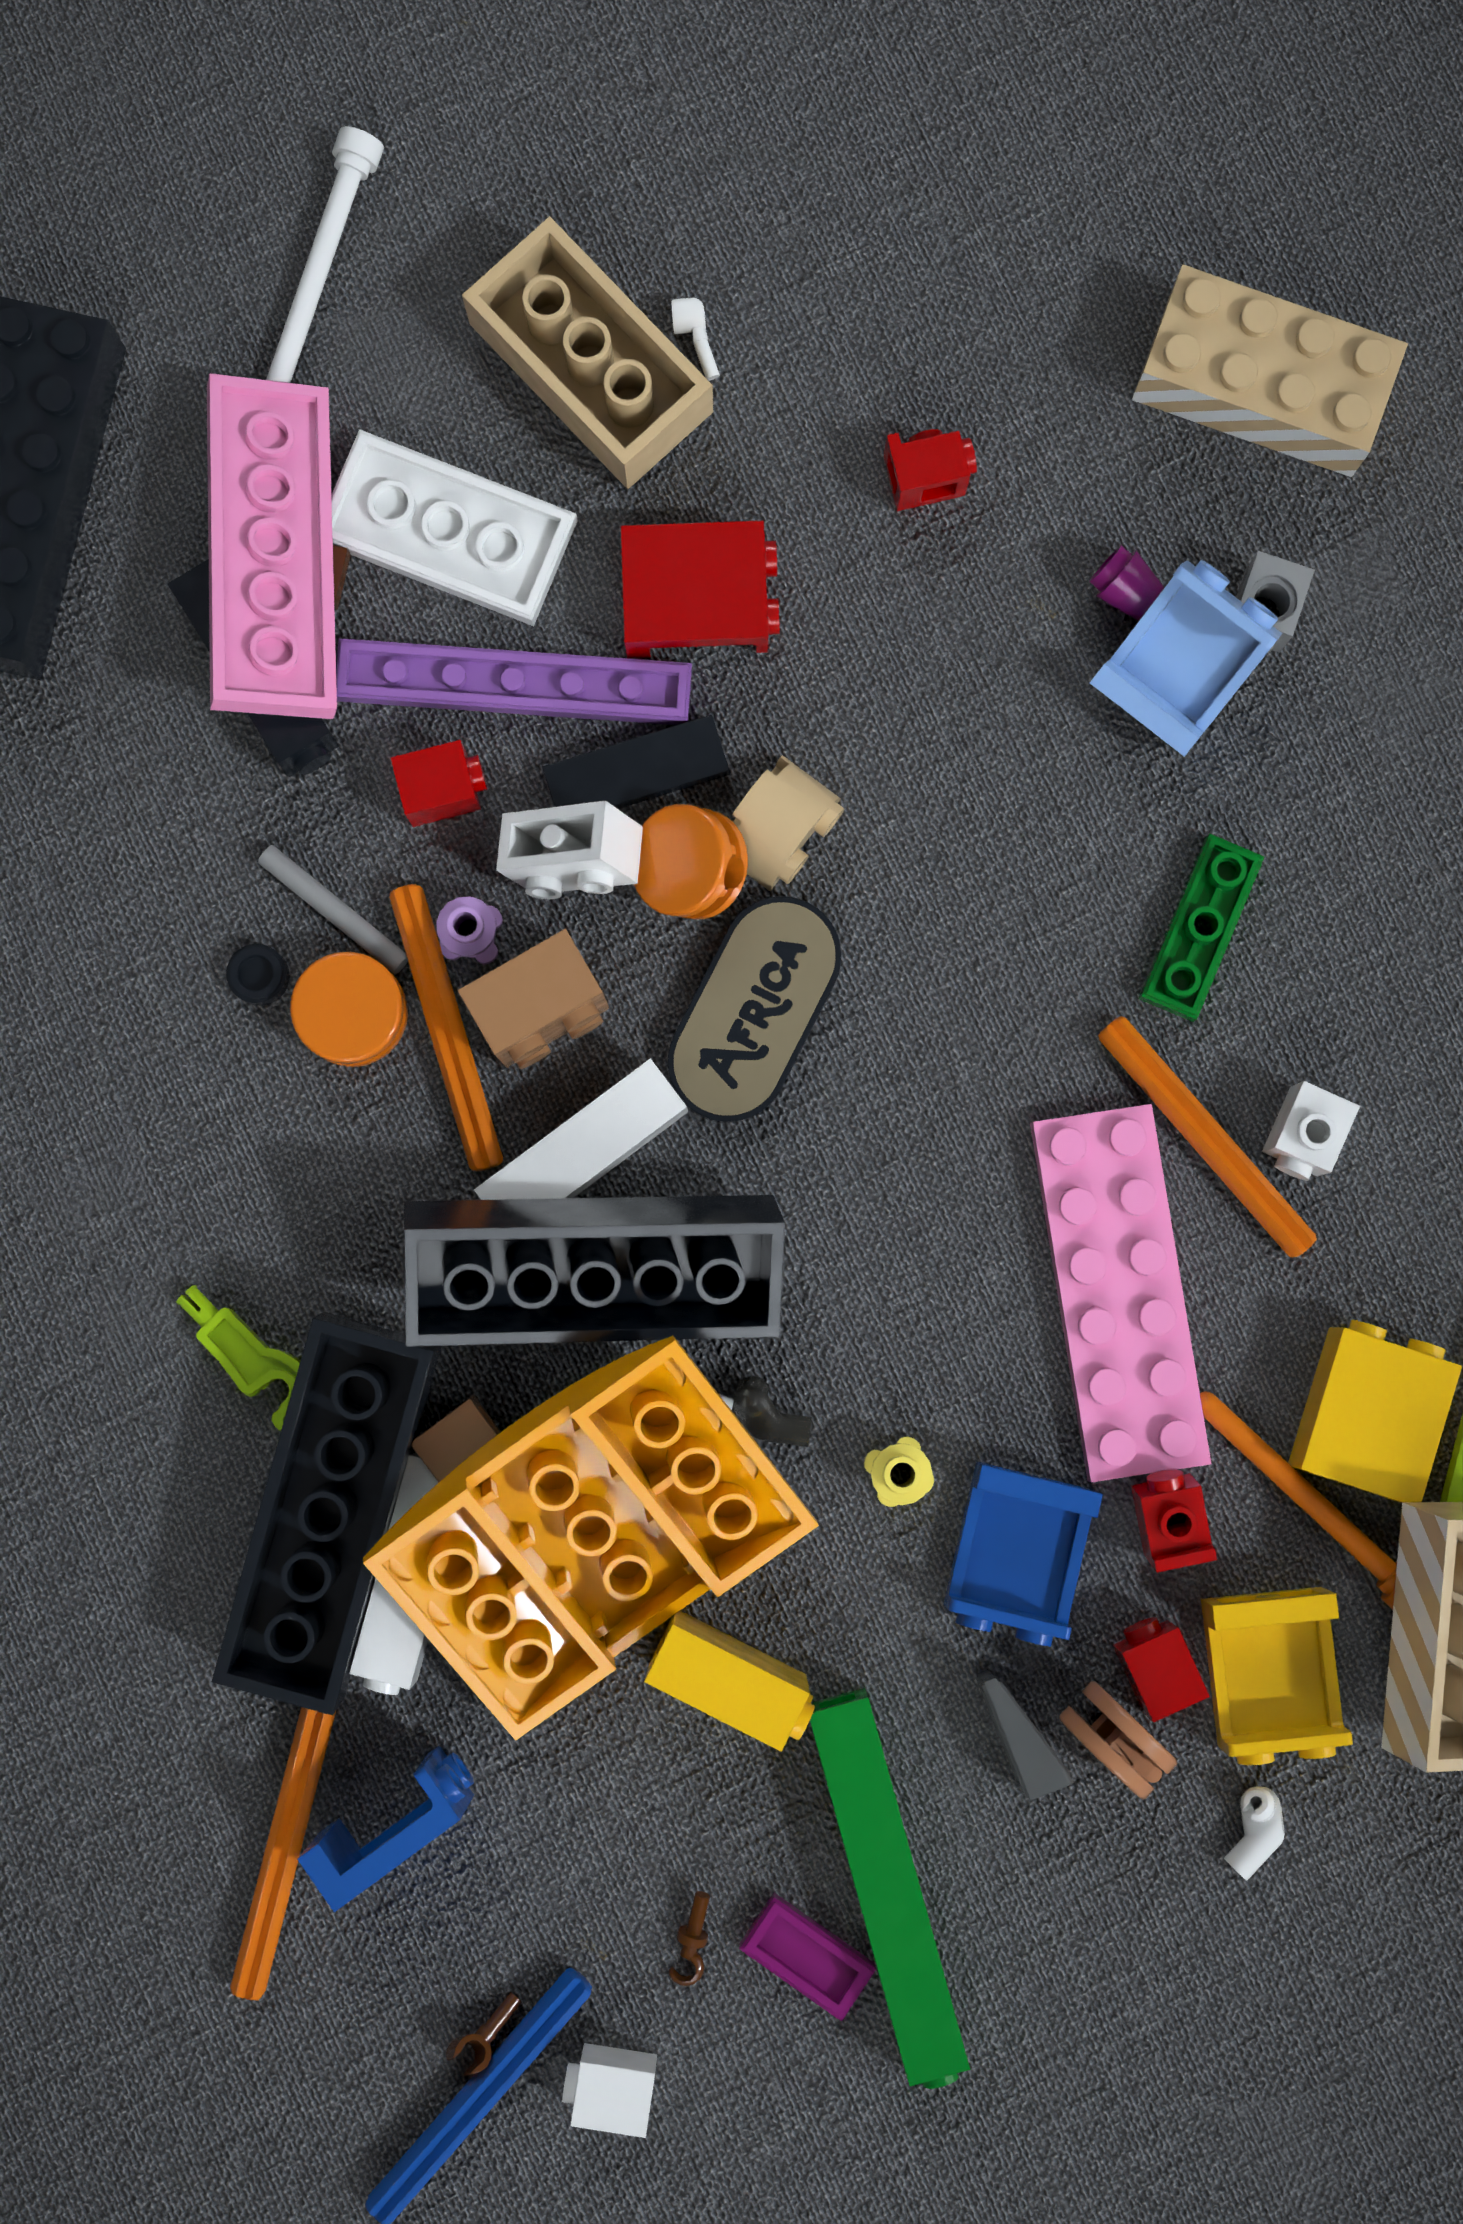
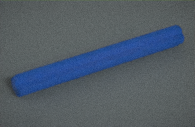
[365,1968,592,2224]

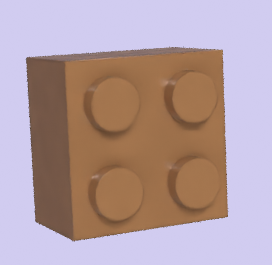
[457,928,609,1069]

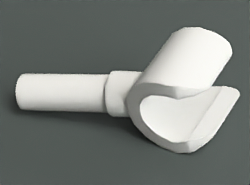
[671,297,720,381]

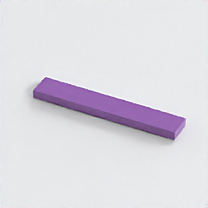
[336,638,692,725]

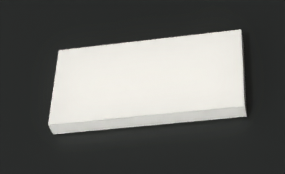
[331,429,578,626]

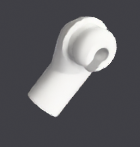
[1224,1786,1285,1881]

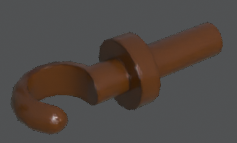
[669,1891,710,1986]

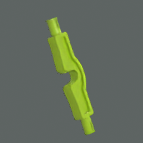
[176,1285,300,1431]

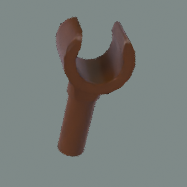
[446,1992,522,2076]

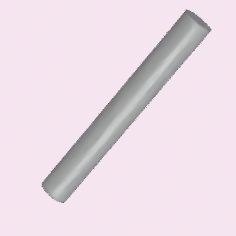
[258,845,408,975]

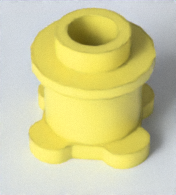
[864,1436,934,1507]

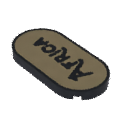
[668,896,841,1123]

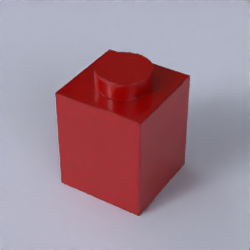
[390,740,487,827]
[1113,1617,1210,1723]

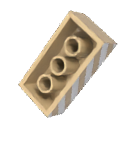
[1132,264,1408,477]
[1381,1502,1463,1773]

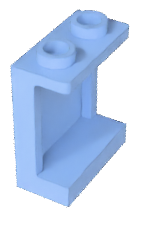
[1090,560,1283,757]

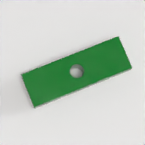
[1138,834,1265,1022]

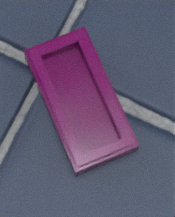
[739,1892,876,2022]

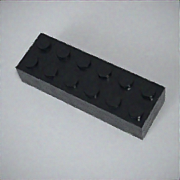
[0,296,126,681]
[404,1195,785,1347]
[211,1312,442,1716]

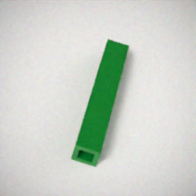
[810,1688,970,2089]

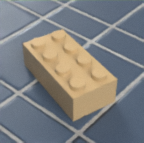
[462,216,713,489]

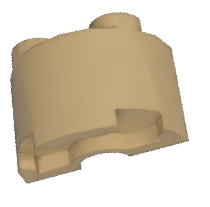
[732,755,844,891]

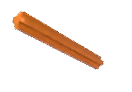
[389,884,503,1171]
[1098,1016,1317,1258]
[230,1707,336,2000]

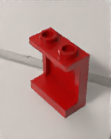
[621,520,780,659]

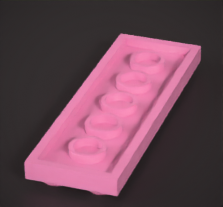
[207,373,337,719]
[1030,1104,1211,1482]

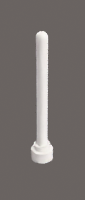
[266,126,384,383]

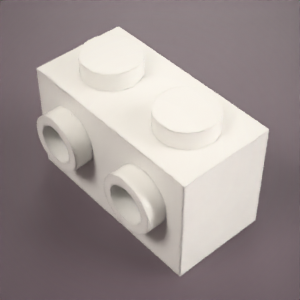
[496,801,643,899]

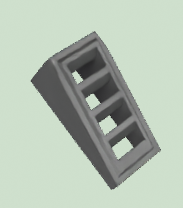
[976,1669,1074,1801]

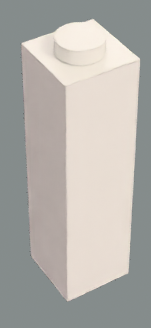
[474,1058,688,1200]
[349,1452,439,1695]

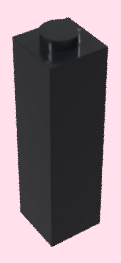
[168,559,339,777]

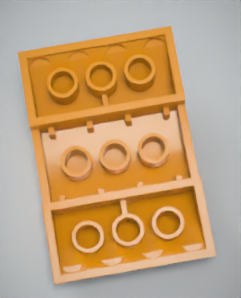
[363,1336,819,1741]

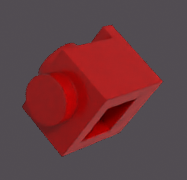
[883,429,977,512]
[1131,1469,1217,1573]

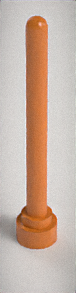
[1200,1391,1397,1610]

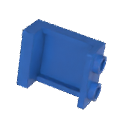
[944,1461,1103,1647]
[297,1746,474,1913]

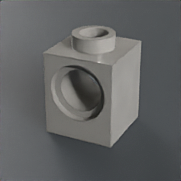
[1236,551,1315,653]

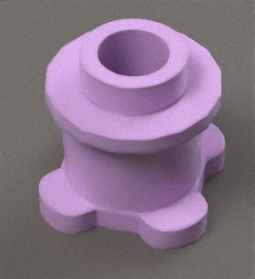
[436,896,503,965]

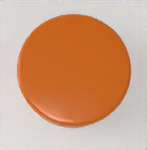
[634,804,748,919]
[290,952,408,1067]

